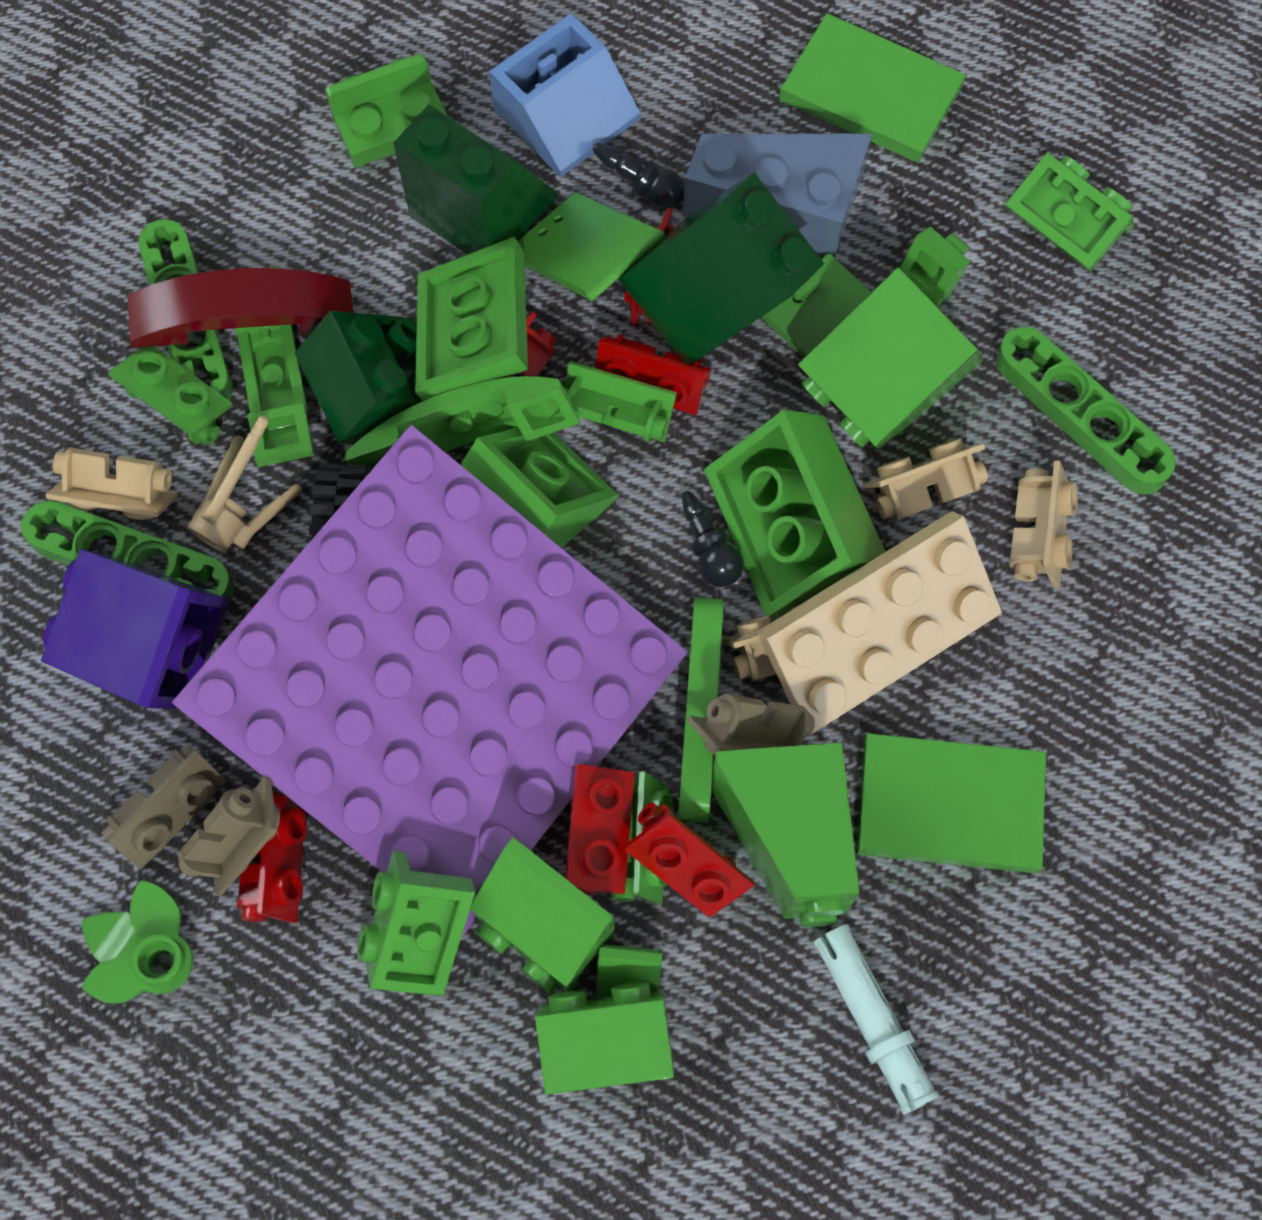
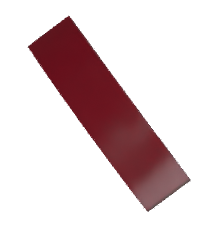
[127,268,354,348]

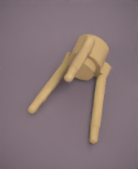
[186,416,302,553]

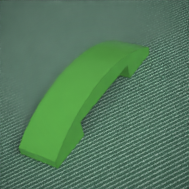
[235,266,314,467]
[346,376,580,469]

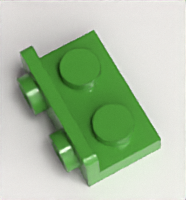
[325,54,447,168]
[1005,152,1134,272]
[357,851,475,996]

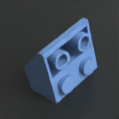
[489,13,640,178]

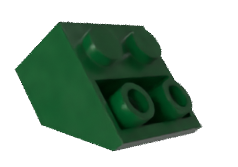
[295,311,422,444]

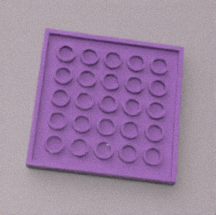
[172,425,688,937]

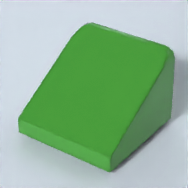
[596,944,663,998]

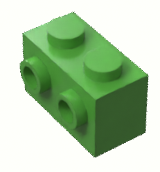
[535,982,674,1095]

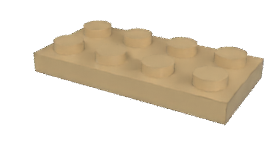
[757,511,1002,734]

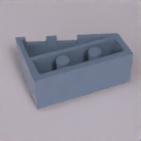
[683,134,872,257]

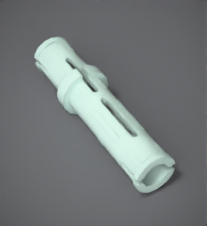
[813,925,940,1116]

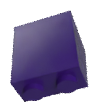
[41,549,231,709]

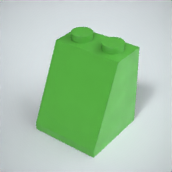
[798,267,983,449]
[711,742,859,927]

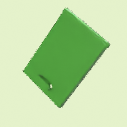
[517,192,665,301]
[761,253,872,358]

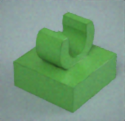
[900,227,970,307]

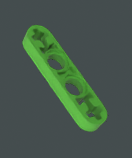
[138,219,233,401]
[996,327,1176,495]
[21,500,235,603]
[678,597,724,823]

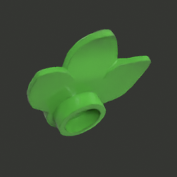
[82,881,194,1004]

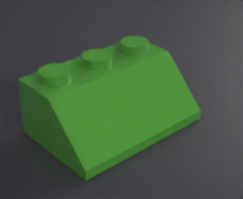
[704,410,885,618]

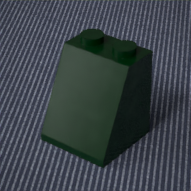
[393,104,557,255]
[618,172,824,365]

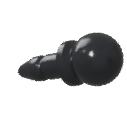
[592,143,684,211]
[682,491,744,587]

